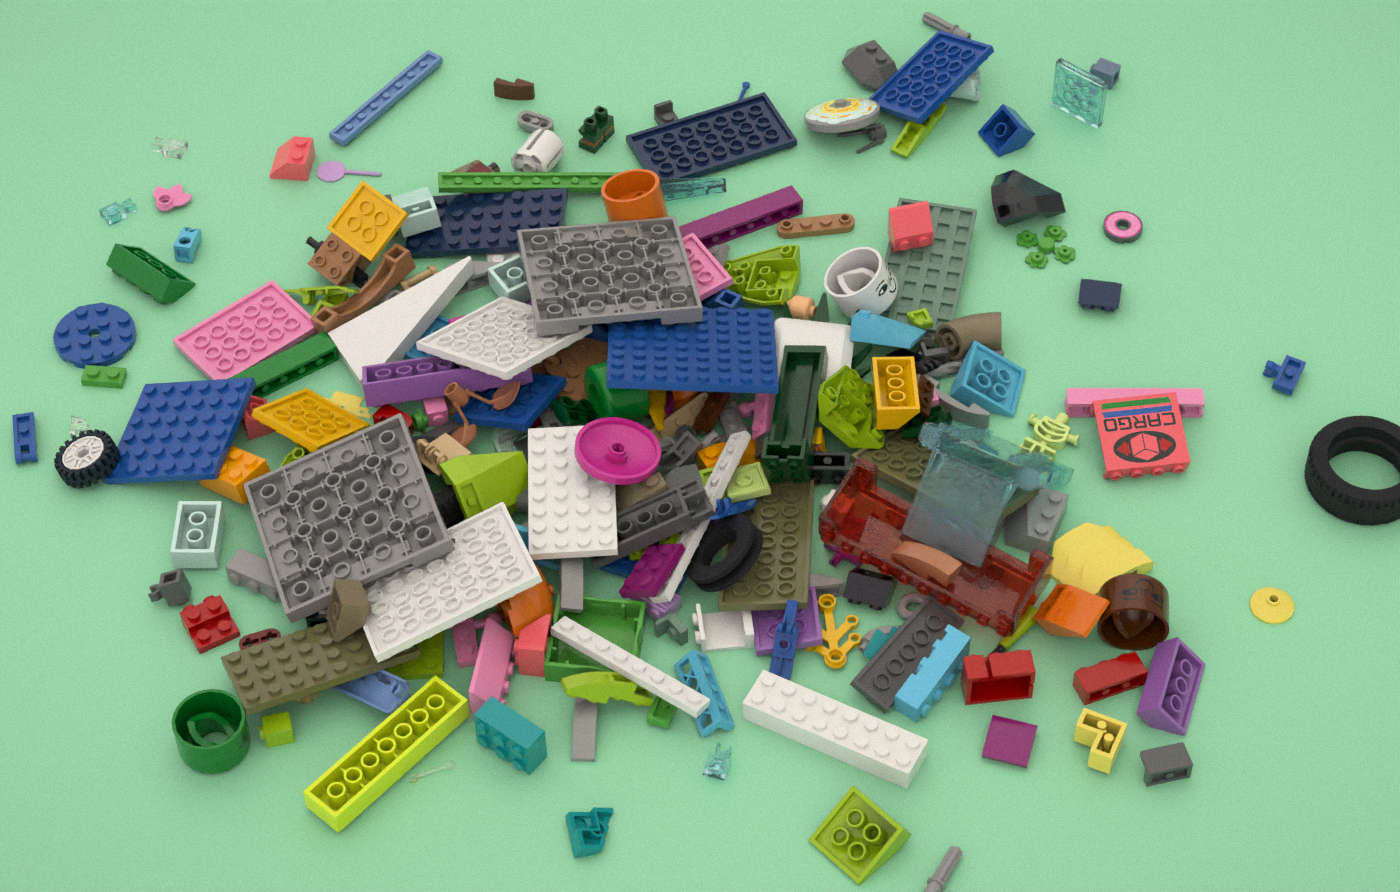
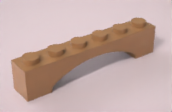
[310,243,416,336]

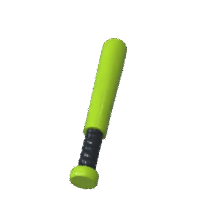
[987,607,1039,657]

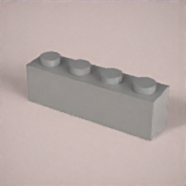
[225,548,282,603]

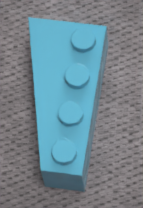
[894,624,971,722]

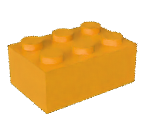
[199,445,271,505]

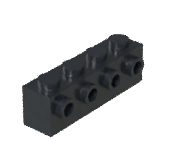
[763,451,849,485]

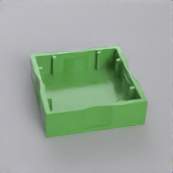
[544,593,647,682]

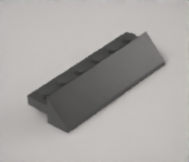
[590,476,715,570]

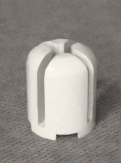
[511,129,564,172]

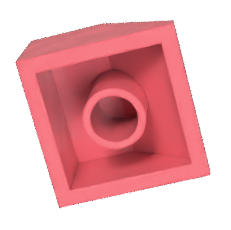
[269,136,316,181]
[888,201,933,252]
[513,614,552,677]

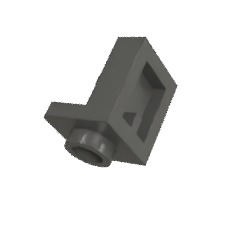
[654,100,678,125]
[916,342,949,365]

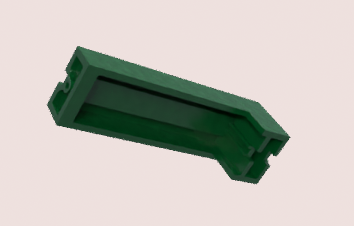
[761,345,829,484]

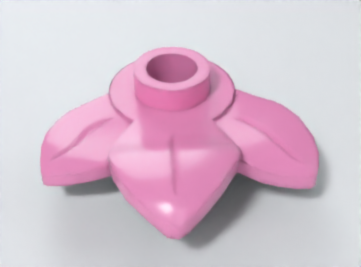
[153,184,192,211]

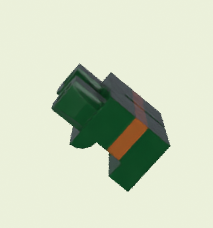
[578,106,615,154]

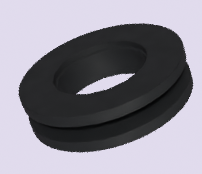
[685,513,763,592]

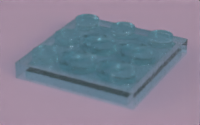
[1051,58,1108,129]

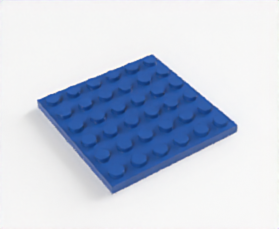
[104,377,256,484]

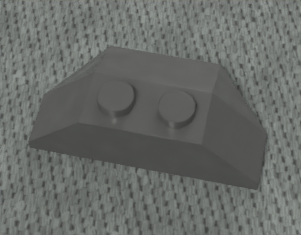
[842,40,898,91]

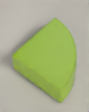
[907,308,933,328]

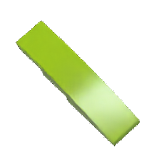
[890,103,947,158]

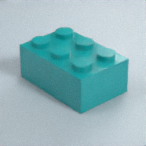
[474,696,547,775]

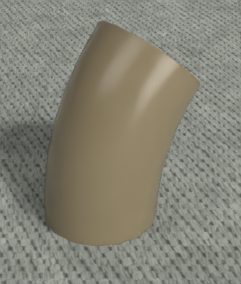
[935,312,1002,360]

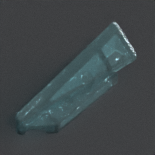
[659,178,727,201]

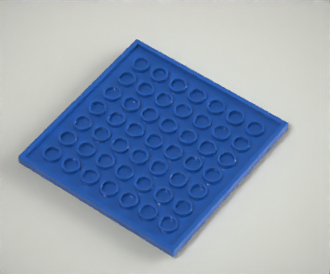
[606,306,779,394]

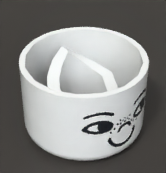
[824,247,898,319]

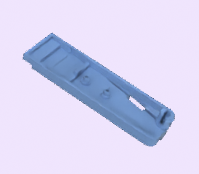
[331,670,411,715]

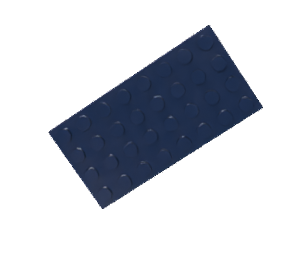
[626,92,797,189]
[405,188,568,258]

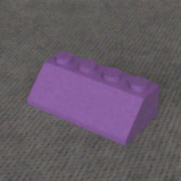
[1136,637,1205,736]

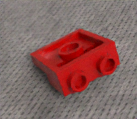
[179,595,240,654]

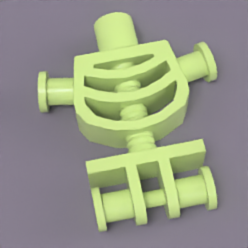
[1016,412,1080,469]

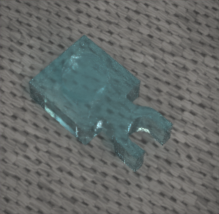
[99,198,137,226]
[703,743,732,781]

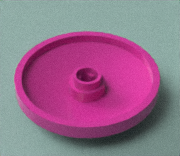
[574,417,661,485]

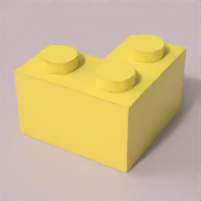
[1073,708,1127,774]

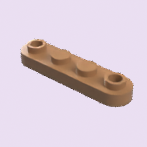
[777,213,855,239]

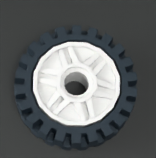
[54,429,120,488]

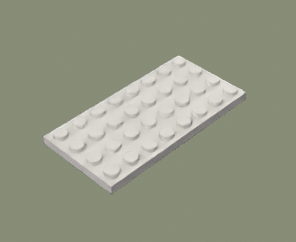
[528,425,618,560]

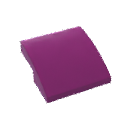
[982,715,1038,768]

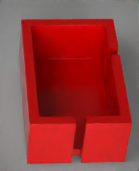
[960,650,1036,705]

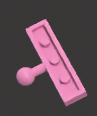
[738,393,775,441]
[452,612,503,669]

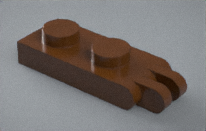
[692,392,730,435]

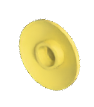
[1250,587,1294,624]

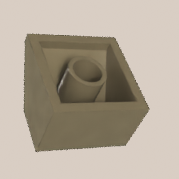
[326,579,371,642]

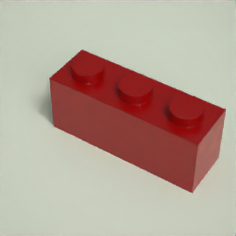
[1072,651,1148,706]

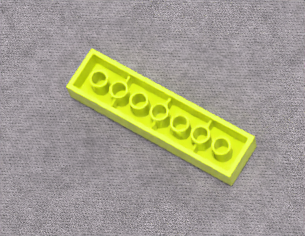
[303,675,470,833]

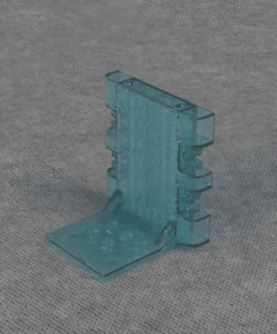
[901,421,1074,568]

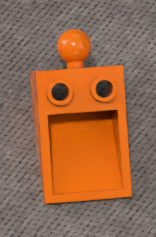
[1033,584,1110,638]

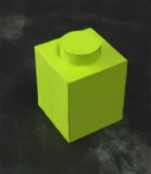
[259,711,295,748]

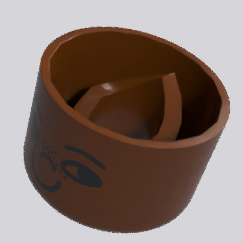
[1097,573,1169,651]

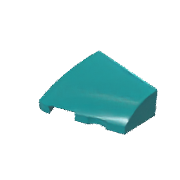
[565,807,613,858]

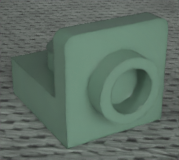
[654,612,688,646]

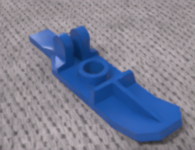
[709,497,757,520]
[769,599,799,681]

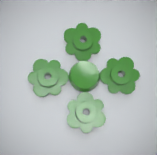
[1016,225,1076,268]

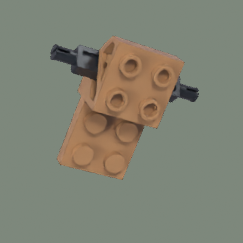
[306,232,372,288]

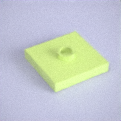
[725,462,771,503]

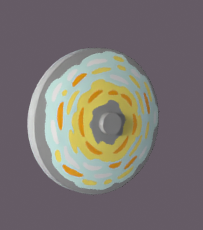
[804,98,881,133]

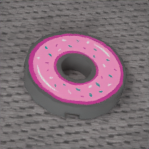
[1103,211,1143,243]

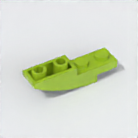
[560,671,654,707]

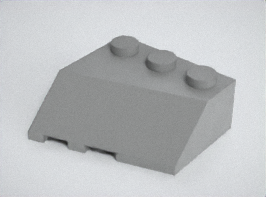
[1005,483,1069,558]

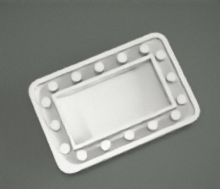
[773,318,854,426]

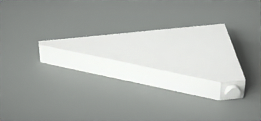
[328,256,475,391]

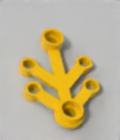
[804,594,861,669]

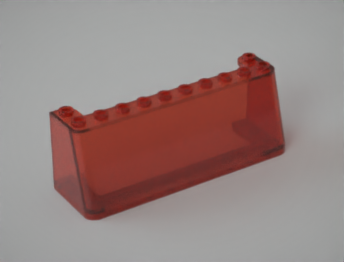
[818,456,1054,637]

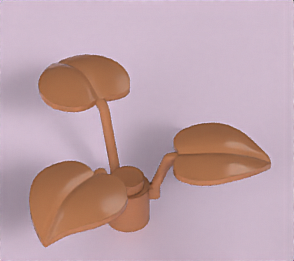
[444,380,520,448]

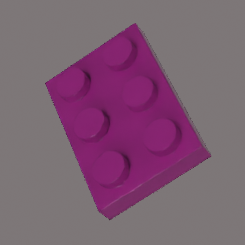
[619,543,686,598]

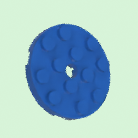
[53,302,137,369]

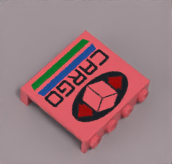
[1090,392,1191,480]

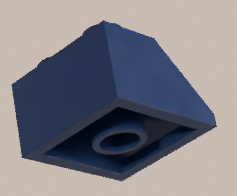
[1078,278,1122,312]

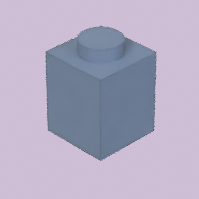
[1090,57,1121,90]

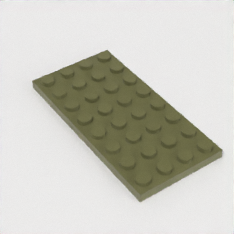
[850,423,1039,531]
[718,479,815,612]
[221,622,421,716]

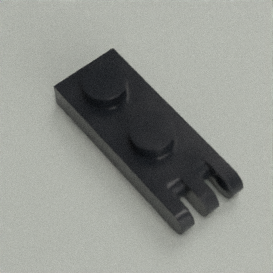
[886,348,940,375]

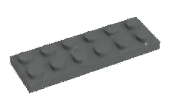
[850,593,965,714]

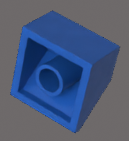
[978,104,1035,157]

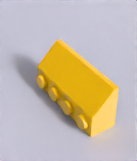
[871,356,920,430]

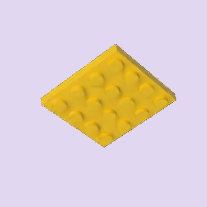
[251,388,370,453]

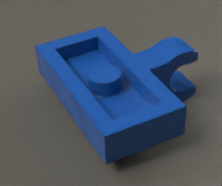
[1263,355,1306,395]

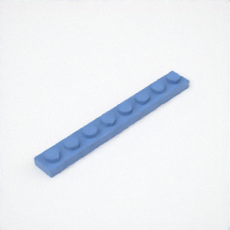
[329,50,443,146]

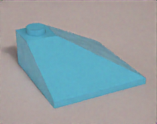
[850,310,926,349]
[949,340,1026,417]

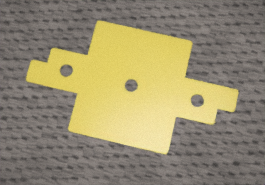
[324,391,372,419]

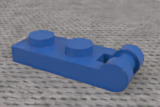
[12,412,38,465]

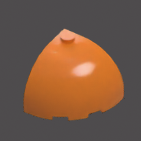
[496,560,555,637]

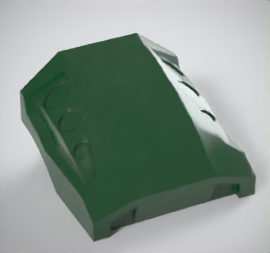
[549,396,601,426]
[901,405,954,440]

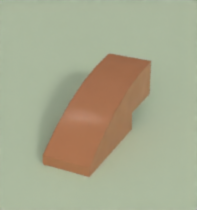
[892,541,962,587]

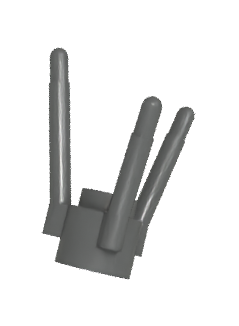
[837,123,887,154]

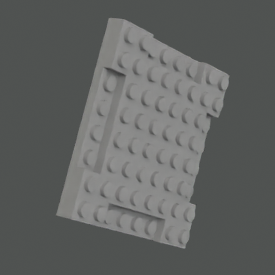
[517,216,703,336]
[243,413,455,623]

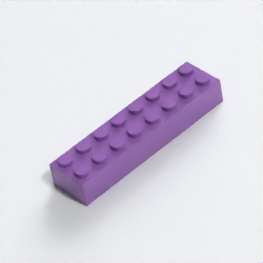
[362,356,533,408]

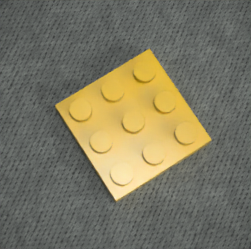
[327,180,409,262]

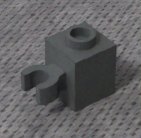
[148,568,192,607]

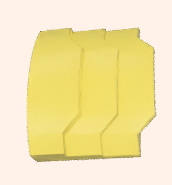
[1043,522,1154,596]

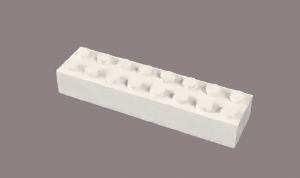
[742,670,928,789]

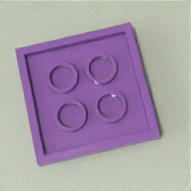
[751,586,823,656]

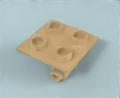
[416,433,472,476]

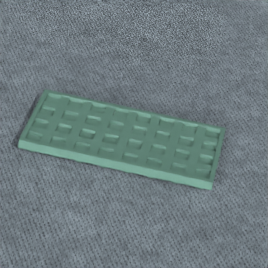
[880,198,977,333]

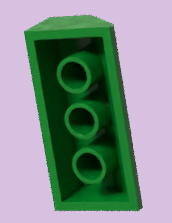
[106,243,196,304]

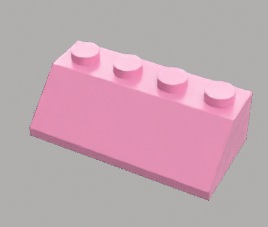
[469,619,516,718]

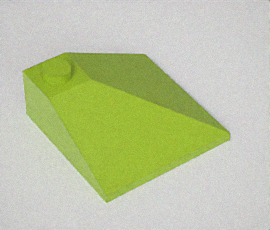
[808,785,912,885]

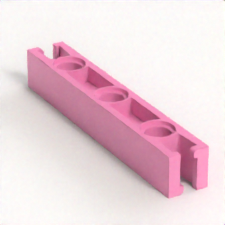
[1065,388,1205,418]

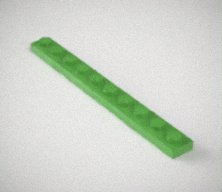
[438,172,621,193]

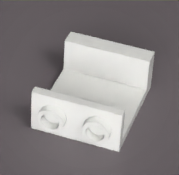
[692,604,754,653]

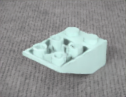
[392,187,441,238]

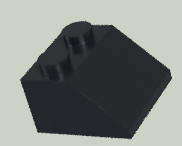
[843,567,899,610]

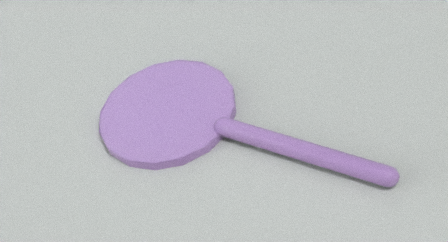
[317,161,381,182]

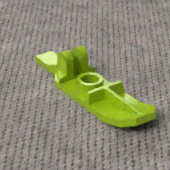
[284,286,359,305]

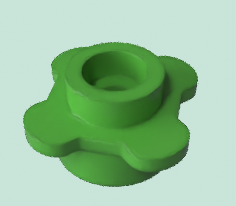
[411,409,428,433]

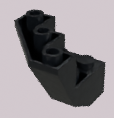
[991,169,1066,227]

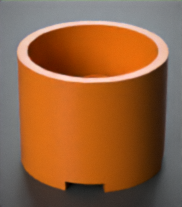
[601,169,669,222]

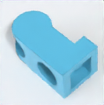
[173,227,202,263]

